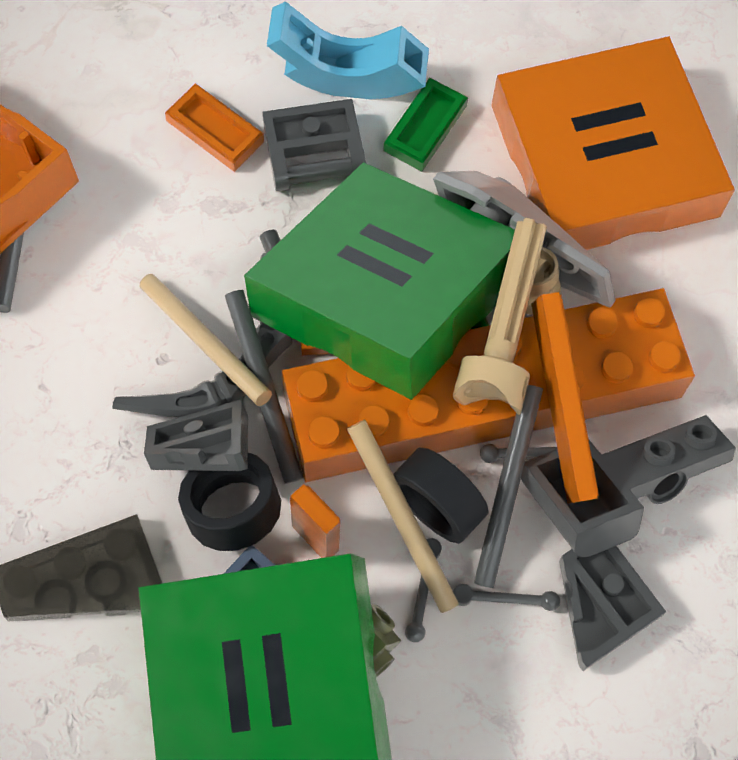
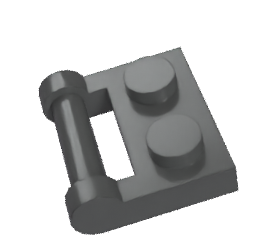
[262,99,366,191]

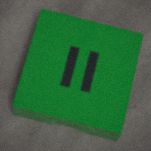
[244,162,515,400]
[138,553,392,760]

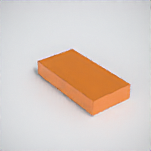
[165,83,264,172]
[290,484,340,558]

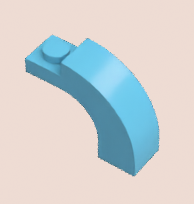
[267,1,429,99]

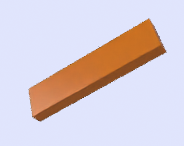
[531,292,599,504]

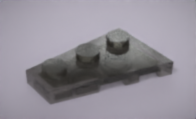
[0,514,162,622]

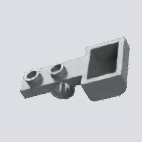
[521,415,736,557]

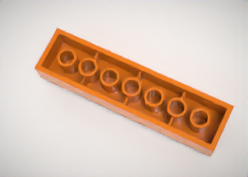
[282,288,695,483]

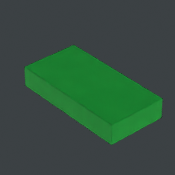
[383,77,468,172]

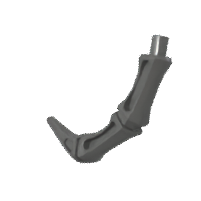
[112,229,292,417]

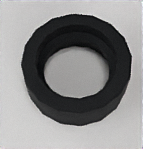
[393,447,489,544]
[178,452,282,551]

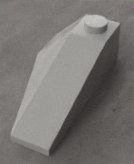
[433,171,615,308]

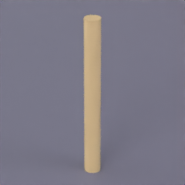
[140,274,272,406]
[347,420,459,613]

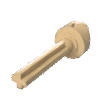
[453,218,547,415]

